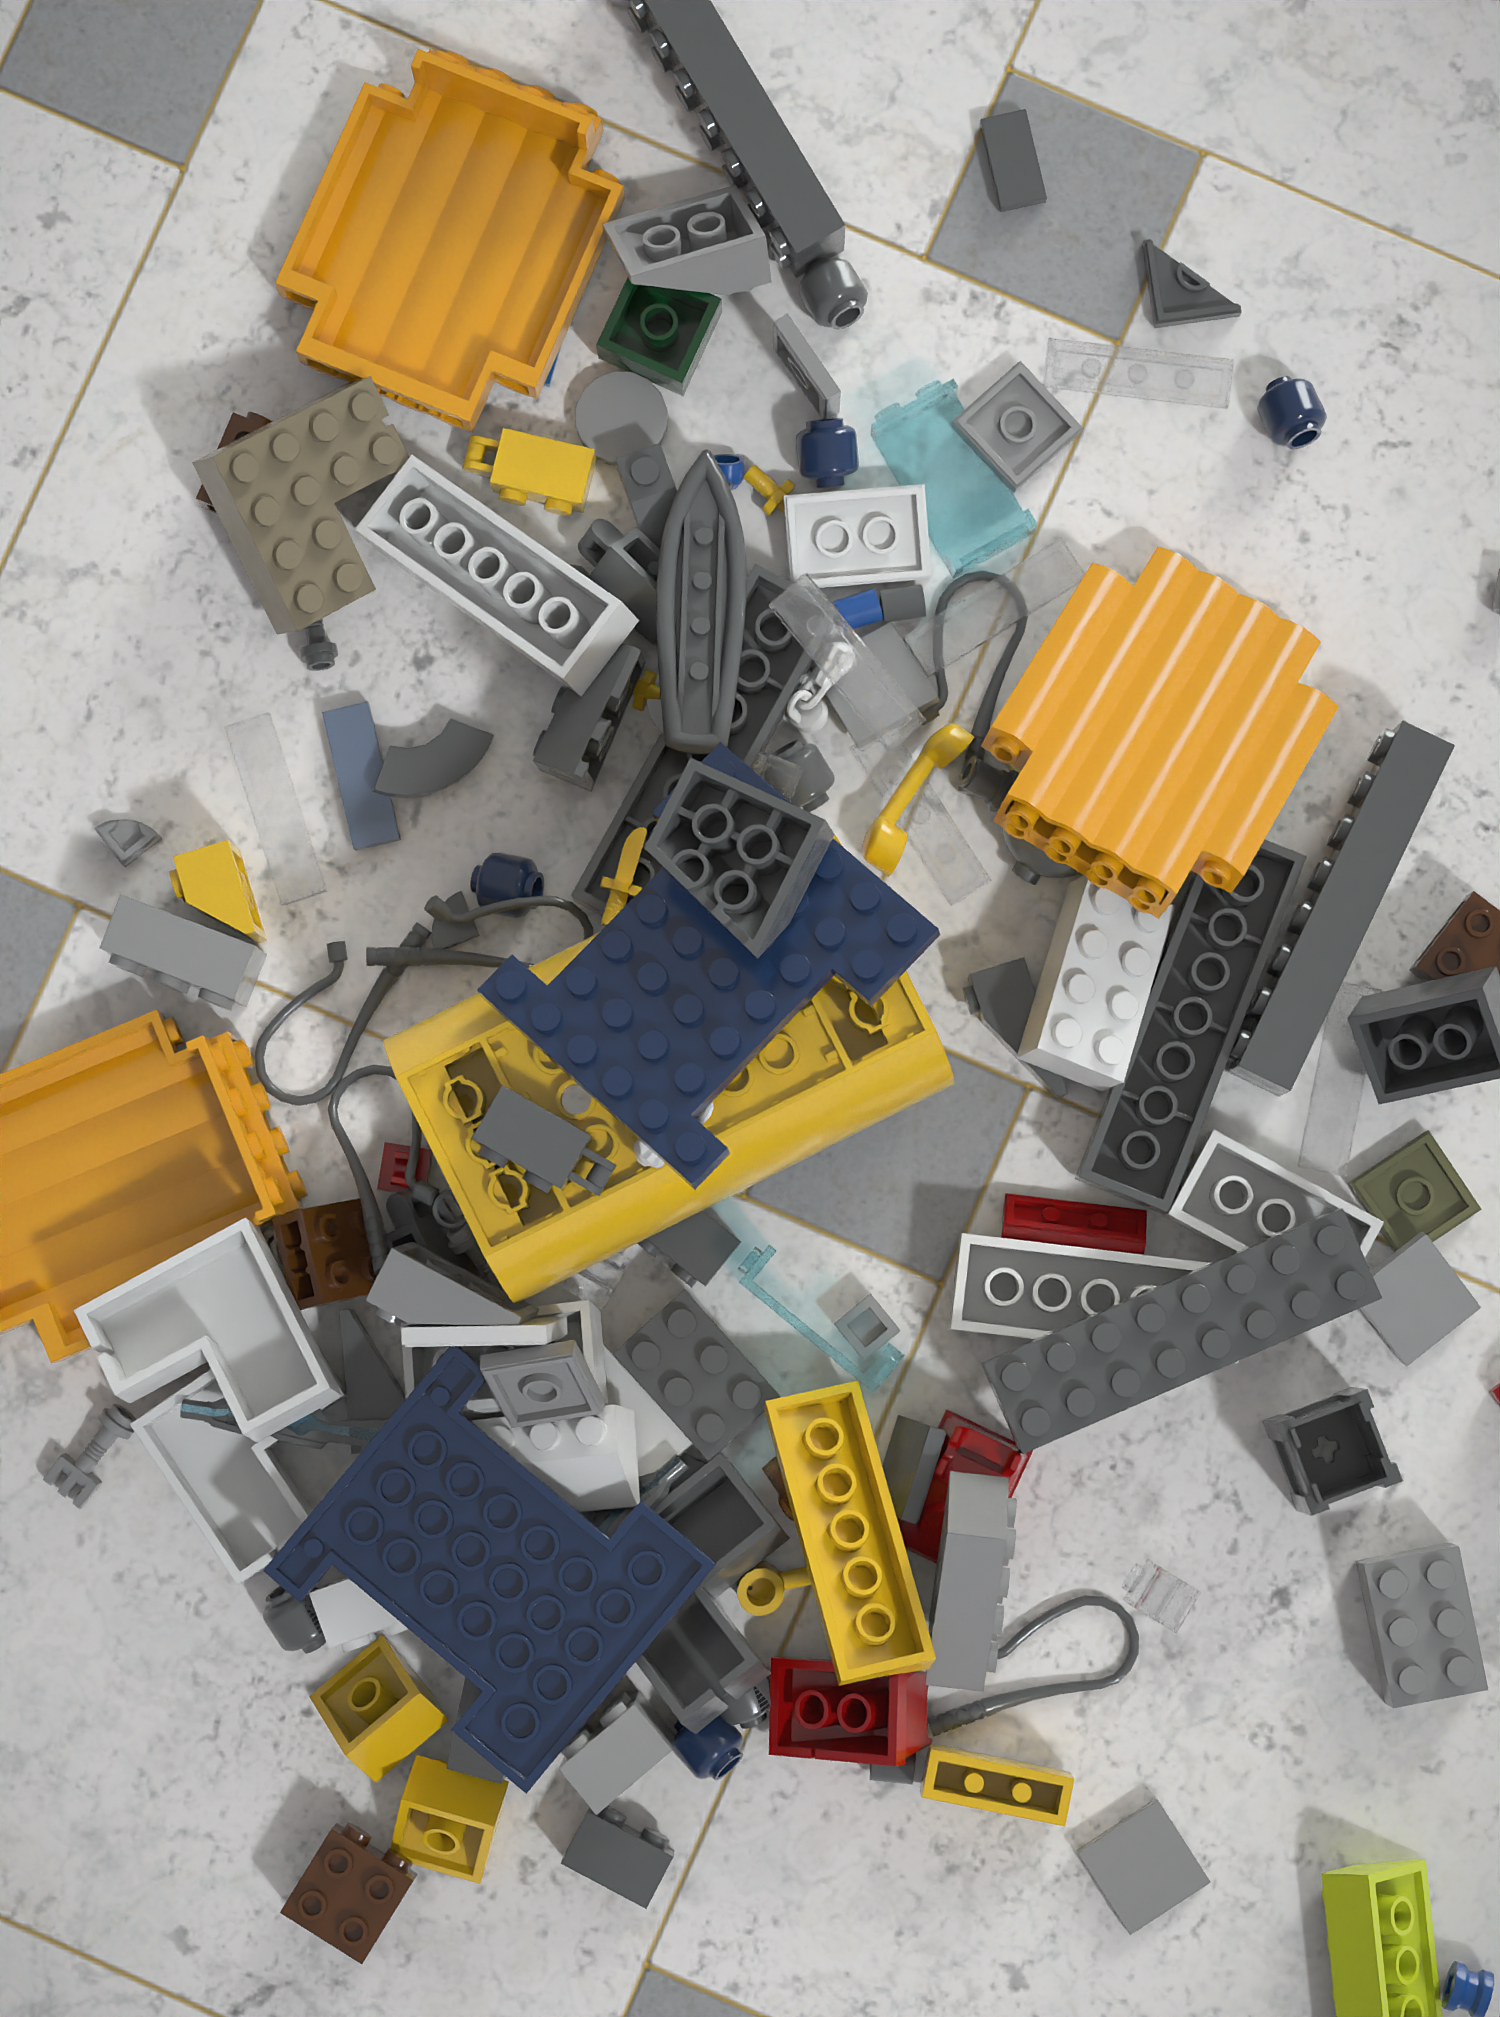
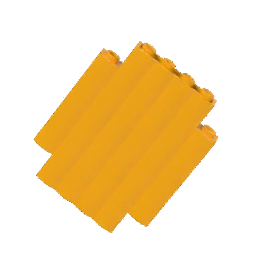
[275,49,625,432]
[981,546,1339,919]
[0,1010,308,1363]

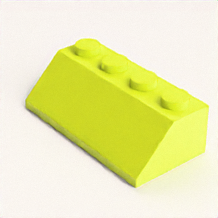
[1321,1859,1443,2017]

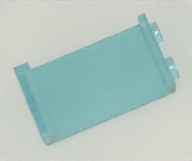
[870,378,1038,579]
[738,1244,905,1393]

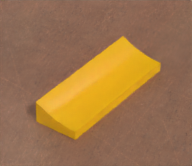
[763,1380,936,1686]

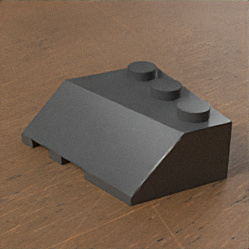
[533,644,646,792]
[644,758,835,959]

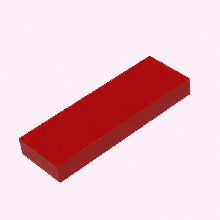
[1001,1193,1147,1255]

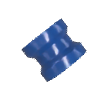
[1441,1961,1494,2017]

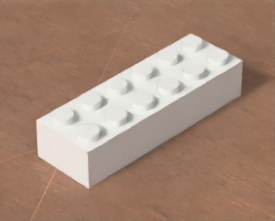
[355,455,639,697]
[948,1233,1240,1364]

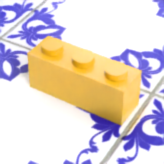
[920,1744,1075,1827]

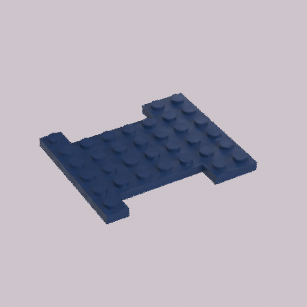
[477,742,940,1190]
[263,1346,716,1794]

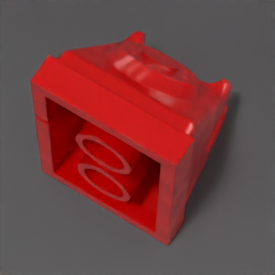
[897,1409,1033,1564]
[768,1656,933,1766]

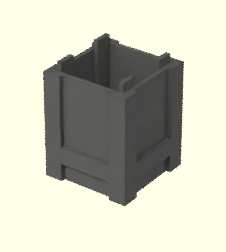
[1262,1387,1403,1516]

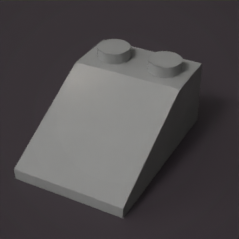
[602,185,772,295]
[365,1242,540,1326]

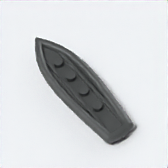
[656,449,747,754]

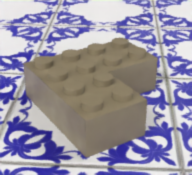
[192,376,409,635]

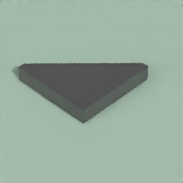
[1142,239,1242,328]

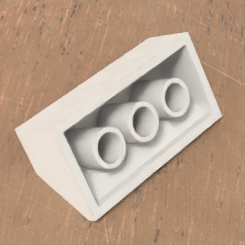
[471,1405,640,1513]

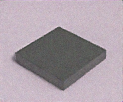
[882,1415,946,1524]

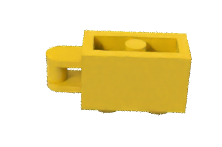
[462,428,597,516]

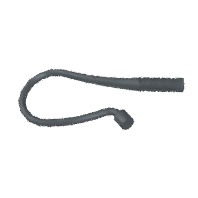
[916,570,1028,796]
[366,895,594,968]
[254,922,432,1106]
[328,1064,440,1276]
[927,1595,1139,1737]

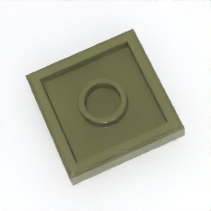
[1348,1130,1482,1252]

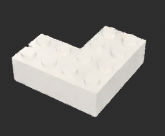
[74,1217,342,1442]
[130,1348,346,1585]

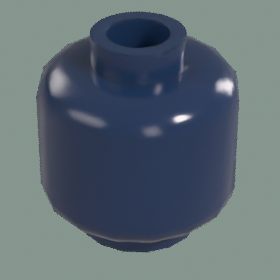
[1257,376,1327,449]
[796,418,859,488]
[470,853,544,918]
[673,1715,743,1780]

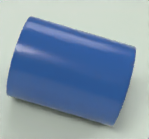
[833,588,883,633]

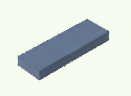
[322,702,401,851]

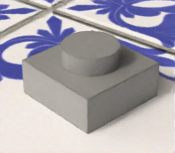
[834,1294,901,1361]

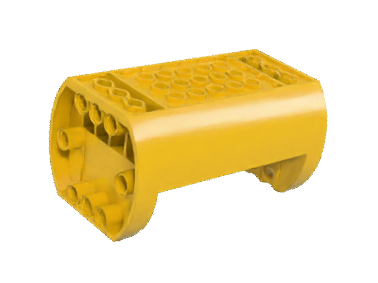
[383,835,954,1304]

